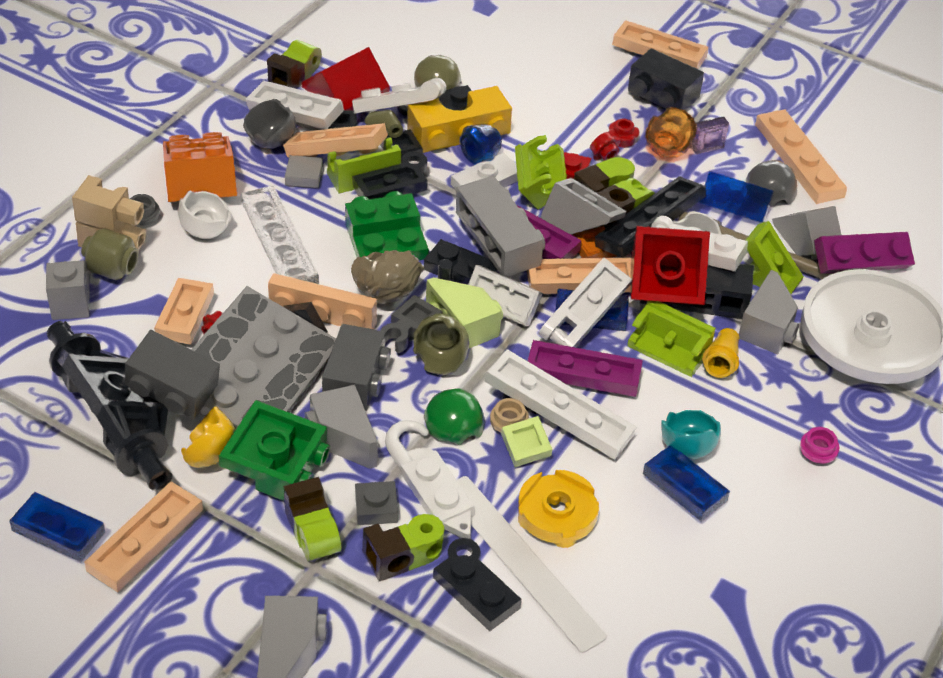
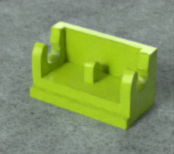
[515,135,567,210]
[327,138,401,194]
[627,301,716,377]

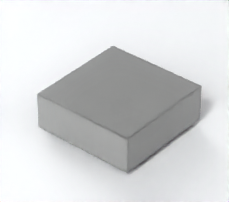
[285,155,323,188]

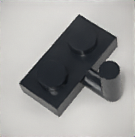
[424,239,500,285]

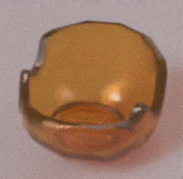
[645,107,697,158]

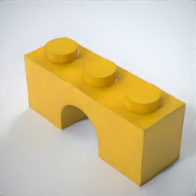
[407,86,512,153]

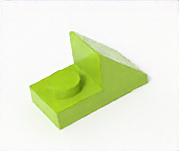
[745,221,804,294]

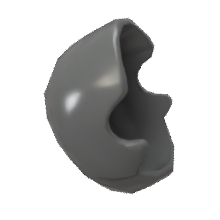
[243,99,296,149]
[745,160,798,207]

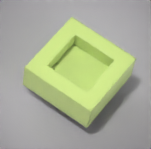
[501,416,553,467]

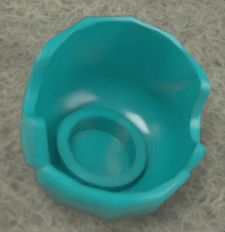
[661,410,721,460]

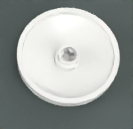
[801,269,943,384]

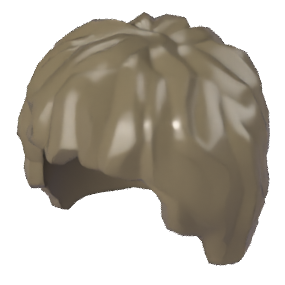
[351,250,425,304]

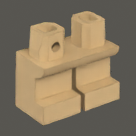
[72,175,146,251]

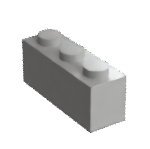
[456,175,545,277]

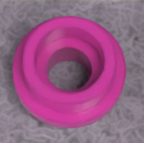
[800,427,840,463]

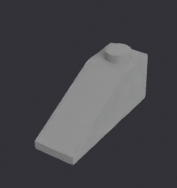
[257,596,327,678]

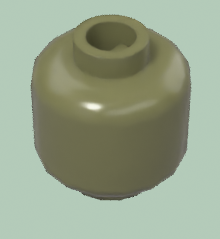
[81,228,139,280]

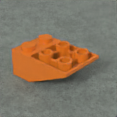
[163,132,237,202]

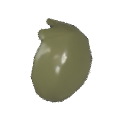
[414,54,461,90]
[413,314,470,375]

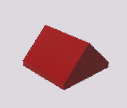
[301,47,390,111]
[631,226,710,305]

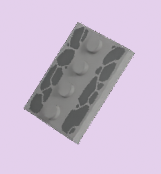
[191,286,336,430]

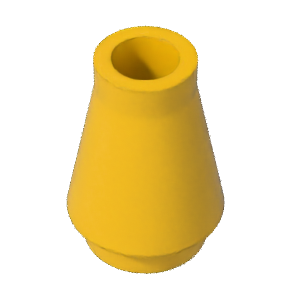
[702,328,739,378]

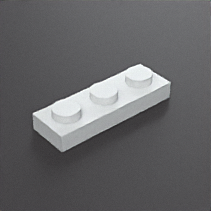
[245,81,344,129]

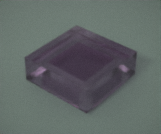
[691,116,729,154]

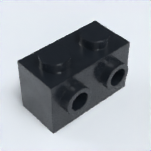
[628,48,704,115]

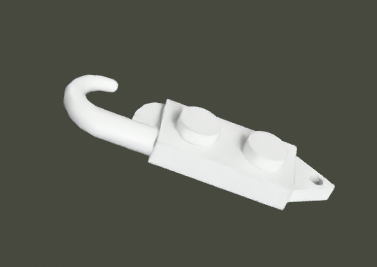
[385,420,475,539]

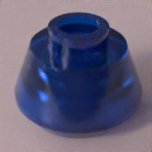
[460,124,502,165]

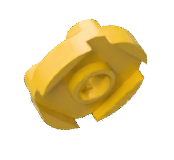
[518,470,599,548]

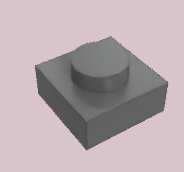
[355,481,398,525]

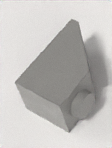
[540,178,626,234]
[772,206,842,260]
[46,260,90,320]
[739,270,799,355]
[305,385,378,469]

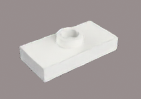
[451,152,518,190]
[468,265,543,326]

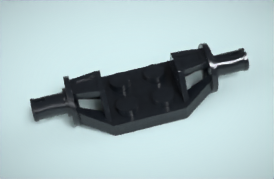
[47,321,173,490]

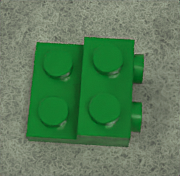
[345,191,429,260]
[219,400,330,501]

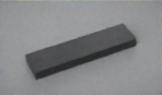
[595,176,706,258]

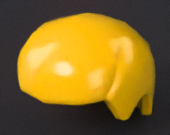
[181,406,235,468]

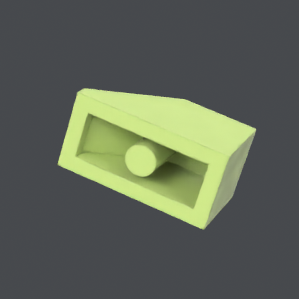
[426,277,503,348]

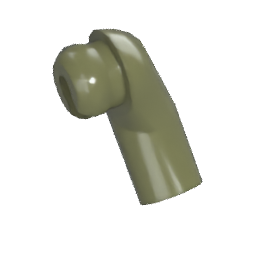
[365,110,404,138]

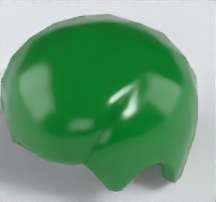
[423,388,486,445]

